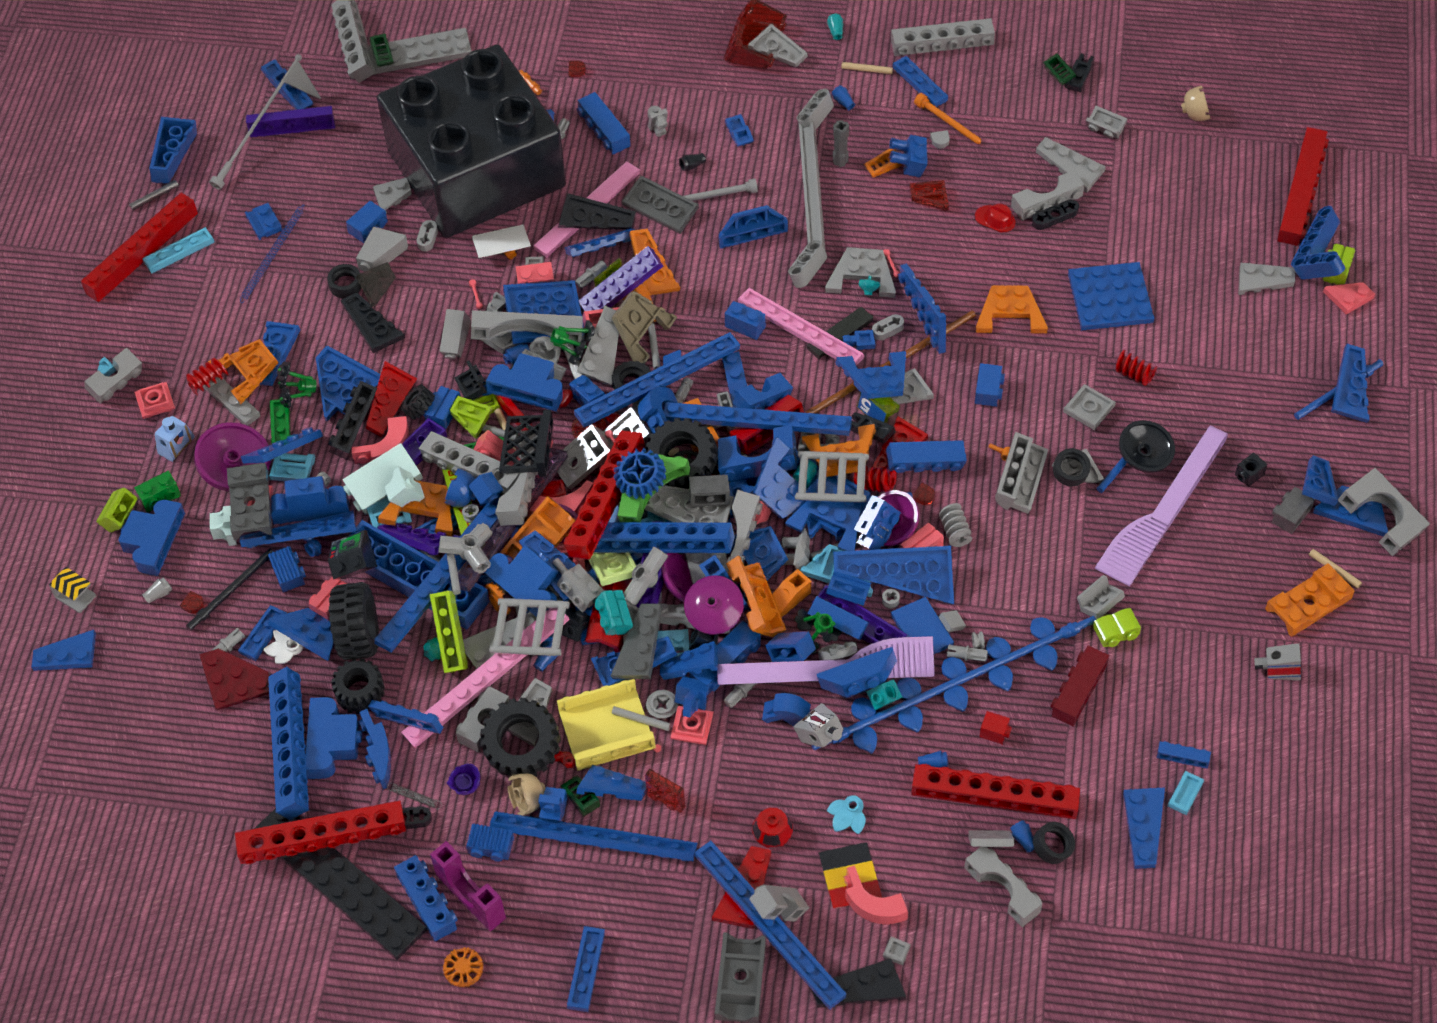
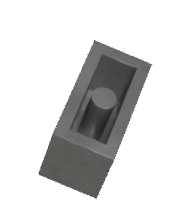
[689,475,730,507]
[1272,487,1315,534]

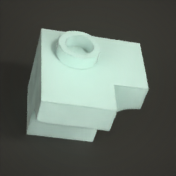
[385,466,425,507]
[210,506,237,546]

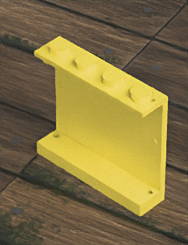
[557,679,656,771]

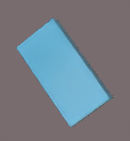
[1168,771,1204,815]

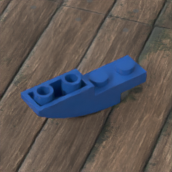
[359,709,391,789]

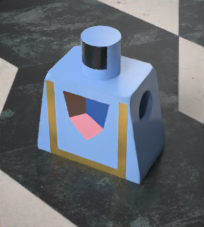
[155,416,195,462]

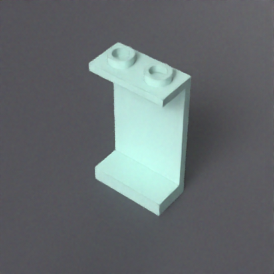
[342,443,423,515]

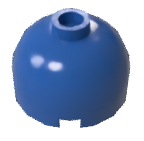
[445,468,476,508]

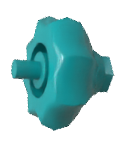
[859,276,880,296]
[423,637,441,662]

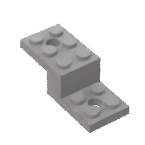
[550,407,651,489]

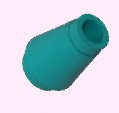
[827,14,843,40]

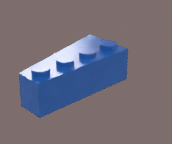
[149,117,197,184]

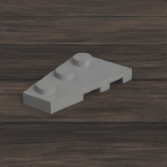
[748,24,808,67]
[507,678,552,747]

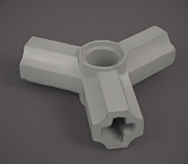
[439,523,492,574]

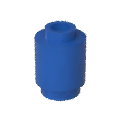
[503,344,530,366]

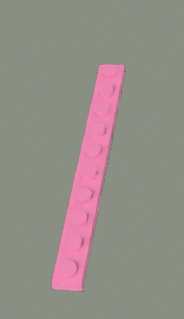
[401,608,569,748]

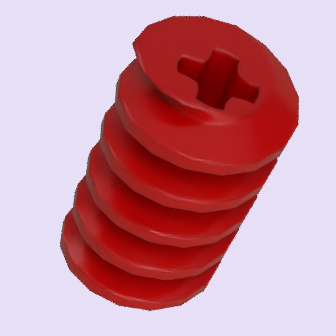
[1115,350,1157,386]
[186,358,228,396]
[854,466,897,492]

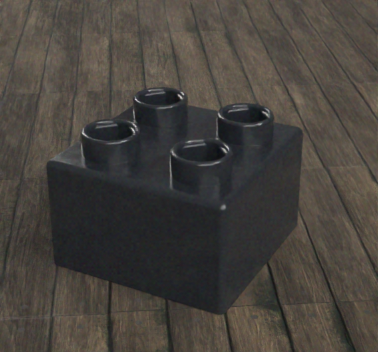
[377,44,566,238]

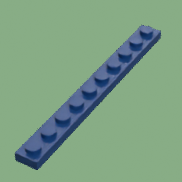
[574,332,740,428]
[664,402,852,436]
[374,502,499,653]
[490,811,698,861]
[694,840,846,1010]

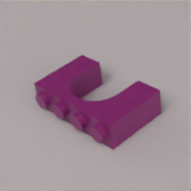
[430,841,506,932]

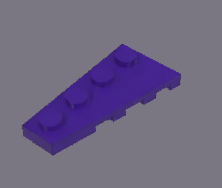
[377,523,460,555]

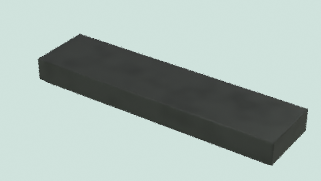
[807,307,873,359]

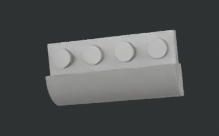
[995,432,1049,514]

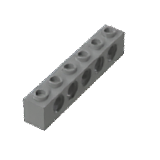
[331,0,376,83]
[891,18,995,56]
[419,431,520,496]

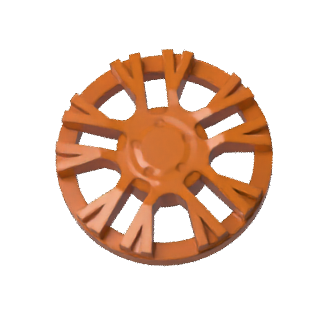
[485,582,511,616]
[443,947,483,987]

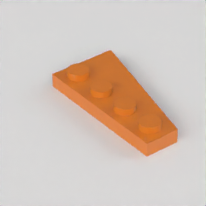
[629,229,680,295]

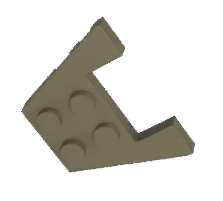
[612,291,677,364]

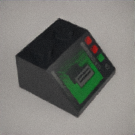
[328,530,378,579]

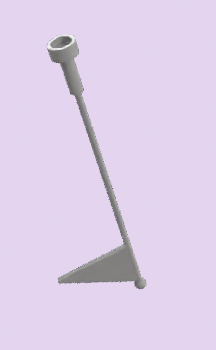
[209,54,321,190]

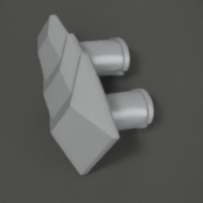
[782,528,810,570]

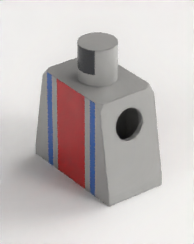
[1254,644,1301,680]

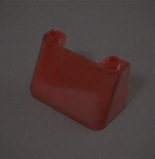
[723,0,787,69]

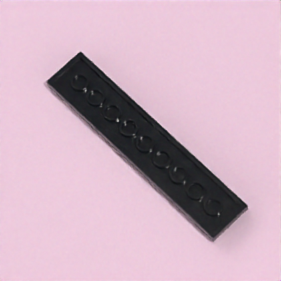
[254,808,427,960]

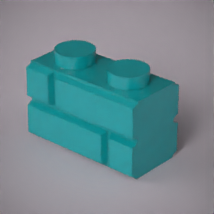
[595,590,633,635]

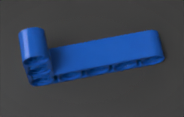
[1291,206,1345,279]

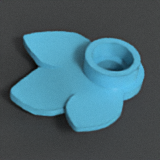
[827,795,866,834]

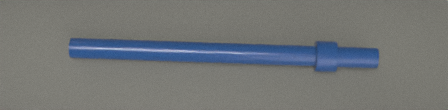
[1294,359,1384,420]

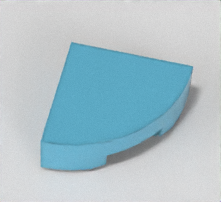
[97,357,116,376]

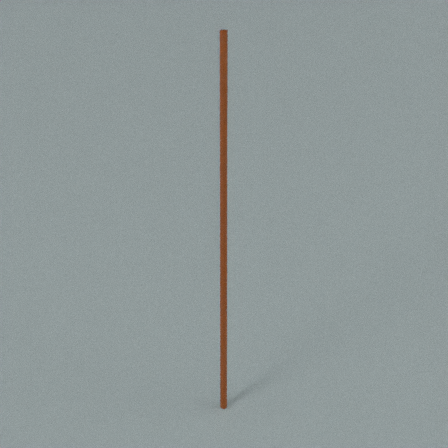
[711,310,976,476]

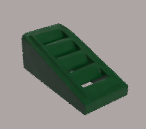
[369,33,394,67]
[1043,53,1076,85]
[560,775,600,817]

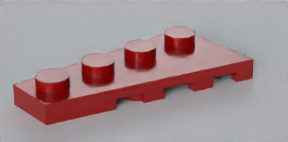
[365,361,417,437]
[873,416,928,475]
[712,846,772,929]

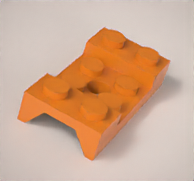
[500,496,576,559]
[726,556,786,637]
[1265,563,1355,637]

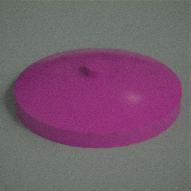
[194,422,271,492]

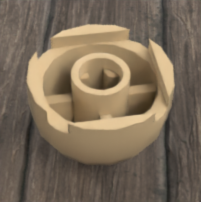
[1181,85,1211,121]
[508,773,545,816]

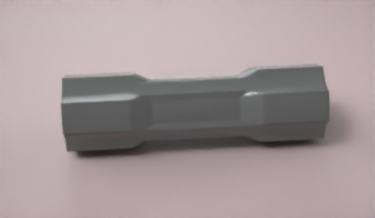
[833,120,849,167]

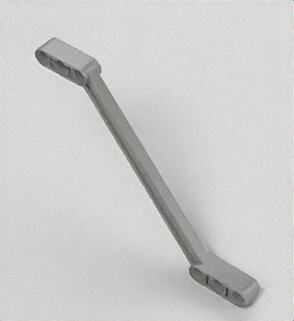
[788,89,834,288]

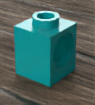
[867,679,903,710]

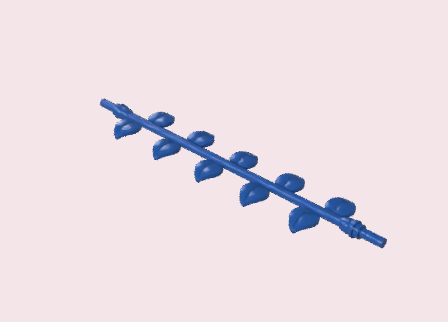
[811,616,1096,754]

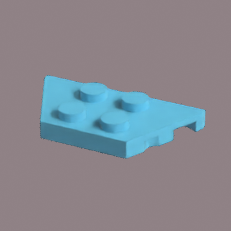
[800,544,873,597]

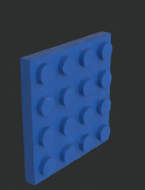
[1068,262,1154,330]
[503,280,585,344]

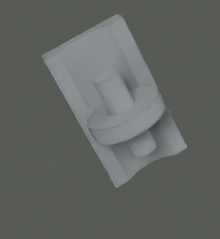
[647,106,668,137]

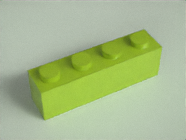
[430,591,469,673]

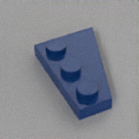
[660,641,718,680]

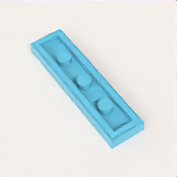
[142,227,214,274]

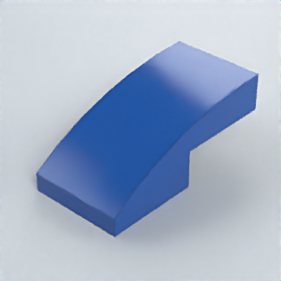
[725,114,754,147]

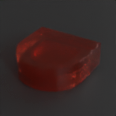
[568,60,586,77]
[913,483,935,505]
[180,591,204,614]

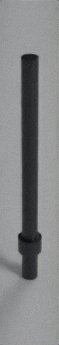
[186,548,274,631]

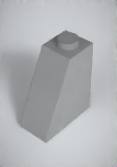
[356,227,408,274]
[440,309,471,360]

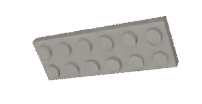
[369,28,472,75]

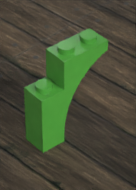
[618,454,690,522]

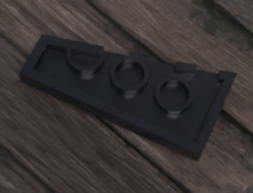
[558,193,636,230]
[341,292,405,353]
[810,958,906,1008]

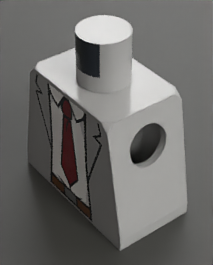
[793,703,843,747]

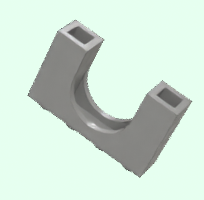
[1338,468,1430,556]

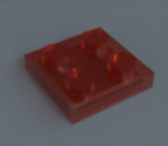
[645,768,686,813]

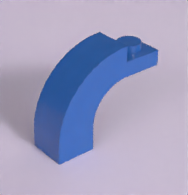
[638,386,678,434]

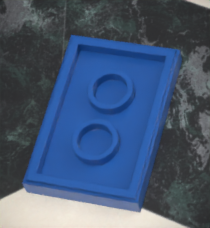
[891,597,954,654]

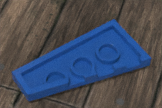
[591,636,678,686]

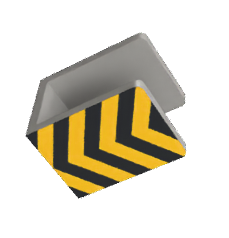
[48,567,96,613]

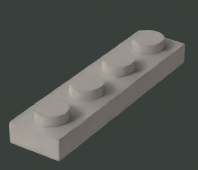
[203,377,260,426]

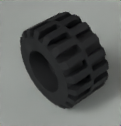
[331,658,385,714]

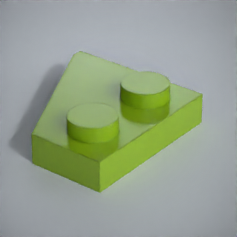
[450,396,492,439]

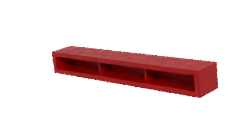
[1277,127,1329,246]
[81,192,198,302]

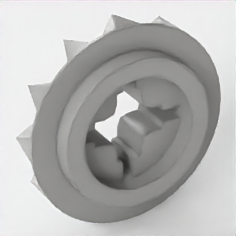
[646,690,678,720]

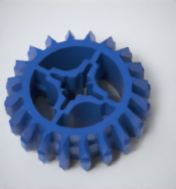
[614,448,666,500]

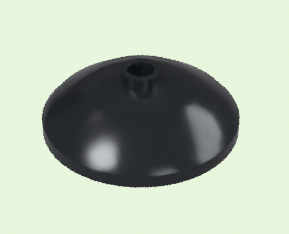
[1119,420,1175,473]

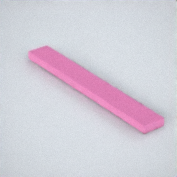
[533,161,640,258]
[738,288,864,366]

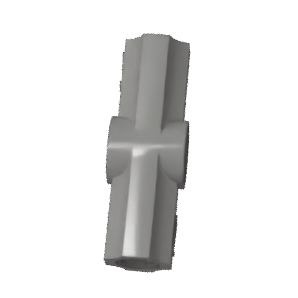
[623,547,668,605]

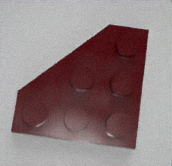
[199,648,270,711]

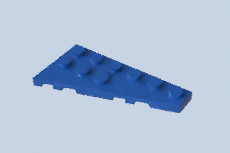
[898,264,946,354]
[240,510,356,548]
[833,546,954,605]

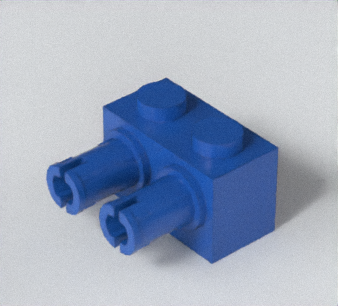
[889,135,927,178]

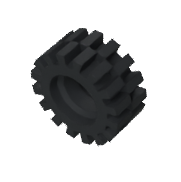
[401,384,435,420]

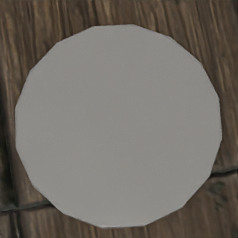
[818,642,858,660]

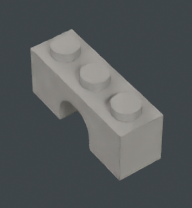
[84,348,142,403]
[456,686,509,753]
[749,885,809,921]

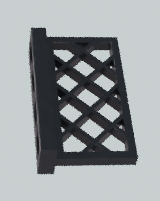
[499,410,554,477]

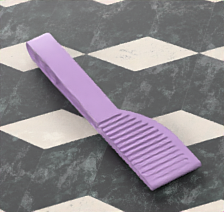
[1095,425,1228,587]
[717,636,935,685]

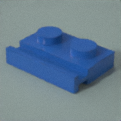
[245,203,283,240]
[826,571,871,606]

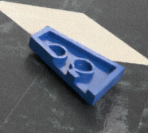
[1302,455,1338,506]
[31,630,96,671]
[577,765,649,801]

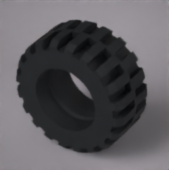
[645,418,718,489]
[329,582,379,660]
[480,698,561,778]

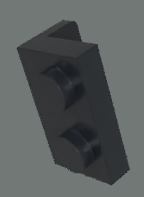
[454,360,487,400]
[562,606,591,642]

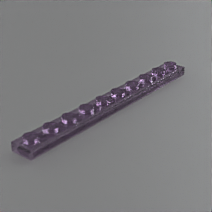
[458,448,568,592]

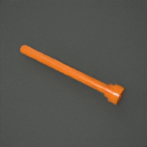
[914,93,981,144]

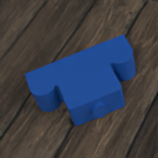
[486,353,563,412]
[270,476,350,525]
[118,500,185,576]
[485,546,559,617]
[305,697,362,779]

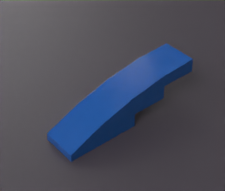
[261,59,314,110]

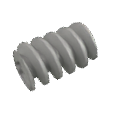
[939,503,973,547]

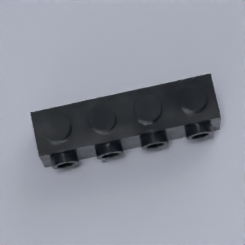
[328,381,377,459]

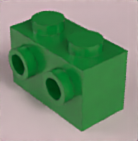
[134,470,181,513]

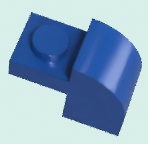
[675,676,708,718]
[762,693,811,726]
[538,787,568,821]

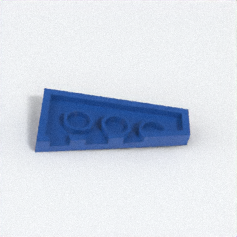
[565,228,635,257]
[260,321,301,386]
[1331,344,1369,423]
[241,427,323,464]
[519,530,596,601]
[1123,787,1165,869]

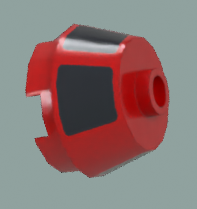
[752,807,793,849]

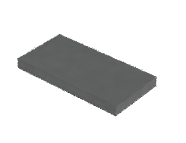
[622,175,699,234]

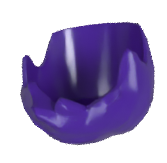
[446,763,481,795]

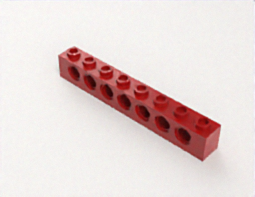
[564,430,645,560]
[911,764,1080,819]
[235,800,406,864]

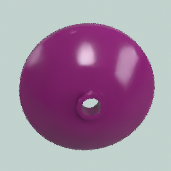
[878,490,919,546]
[661,553,693,602]
[684,575,744,635]

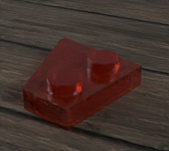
[909,180,949,211]

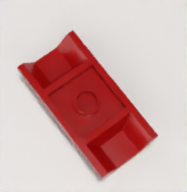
[585,579,632,653]

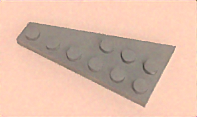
[620,485,734,523]

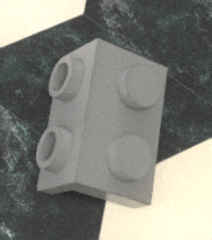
[1085,106,1128,139]
[557,564,604,612]
[1077,575,1125,619]

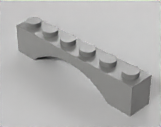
[471,310,583,344]
[496,430,539,526]
[708,490,763,605]

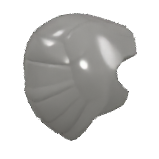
[529,336,561,363]

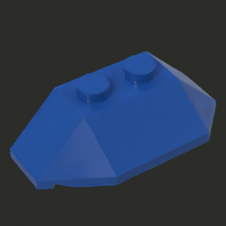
[719,205,788,249]
[816,647,897,699]

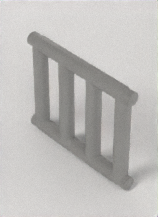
[795,451,869,502]
[489,598,570,656]

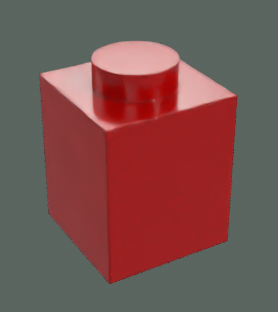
[979,711,1012,745]

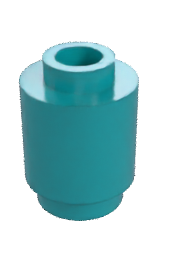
[792,460,817,488]

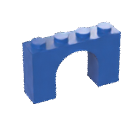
[718,425,797,482]

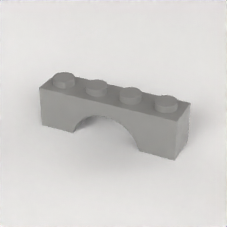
[1011,170,1084,221]
[964,847,1042,927]

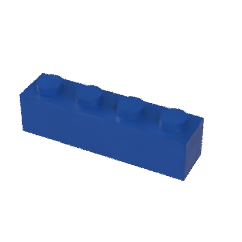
[1157,741,1211,769]

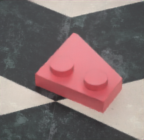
[1323,282,1375,315]

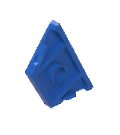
[1313,485,1388,537]
[268,608,334,661]

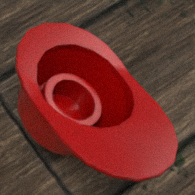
[975,203,1016,232]

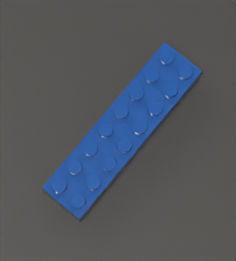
[349,520,490,630]

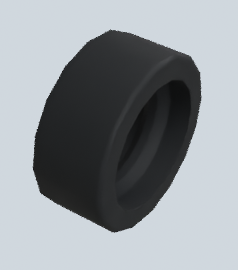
[327,264,363,298]
[1053,448,1091,487]
[1033,821,1075,864]

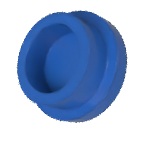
[304,539,322,557]

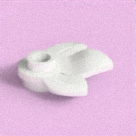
[264,630,303,664]

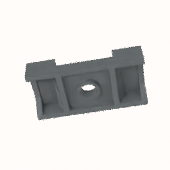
[227,463,272,540]
[715,933,766,1023]

